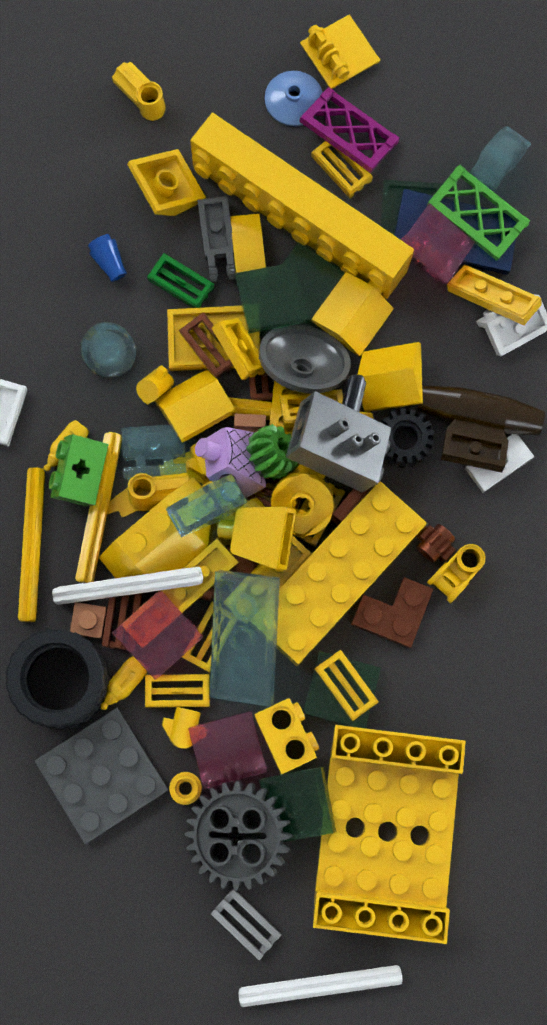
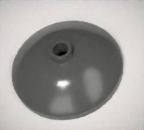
[259,325,351,394]

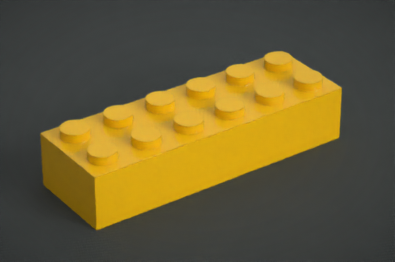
[250,481,427,666]

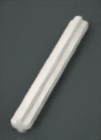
[52,567,203,605]
[238,965,403,1007]

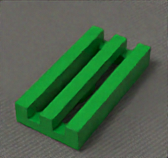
[147,253,215,308]

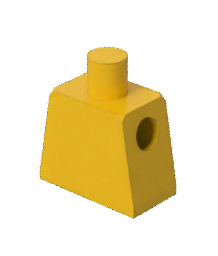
[217,506,296,570]

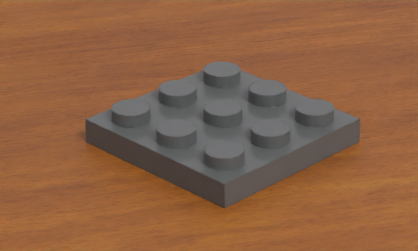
[35,708,169,844]

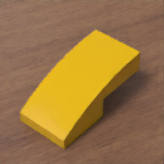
[230,214,267,279]

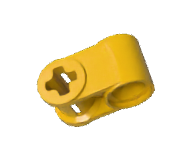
[427,544,486,604]

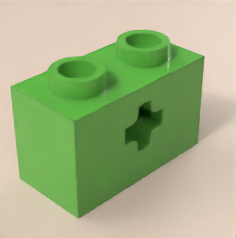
[49,434,109,506]

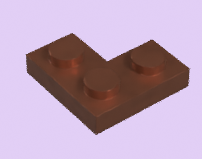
[351,577,433,648]

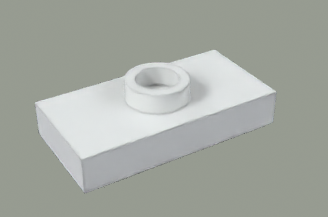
[0,379,28,447]
[465,434,534,493]

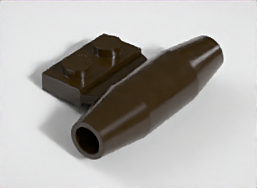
[417,385,545,473]

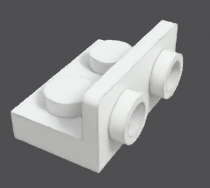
[476,294,547,356]

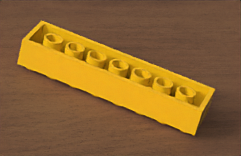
[190,112,414,299]

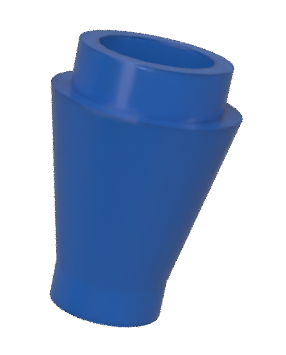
[88,234,127,282]

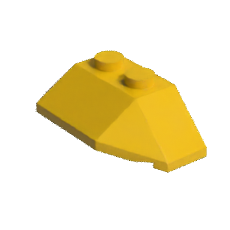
[99,477,214,578]

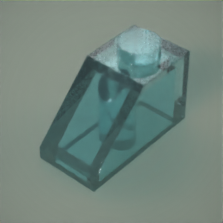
[166,474,247,537]

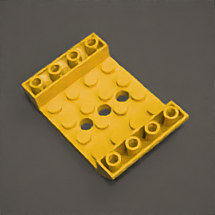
[313,725,466,944]

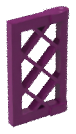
[299,87,400,173]

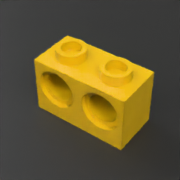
[254,698,319,775]

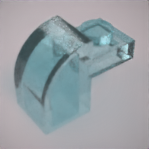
[469,126,531,192]

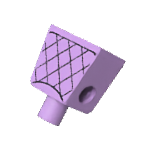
[195,427,266,499]

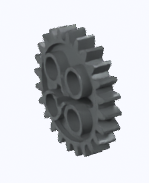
[185,781,292,891]

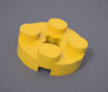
[271,470,335,536]

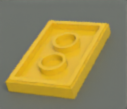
[167,305,260,371]

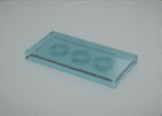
[210,570,280,707]

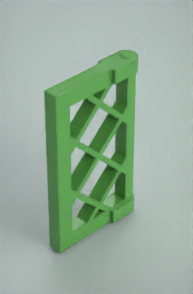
[427,165,530,261]

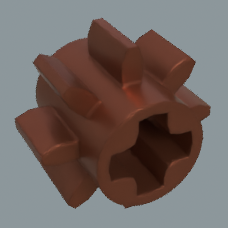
[416,524,456,563]

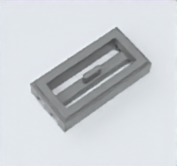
[211,888,282,960]

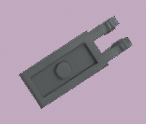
[197,196,236,282]

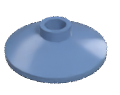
[265,71,323,127]

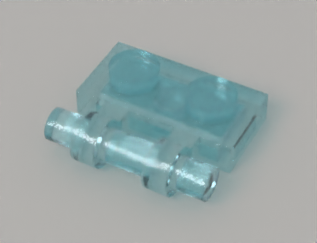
[121,425,187,480]

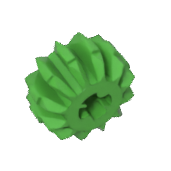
[246,424,298,480]

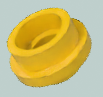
[169,772,202,805]

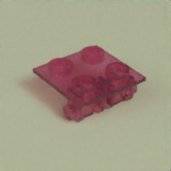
[401,203,475,284]
[112,590,203,680]
[188,711,267,789]

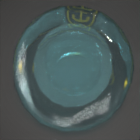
[81,322,136,378]

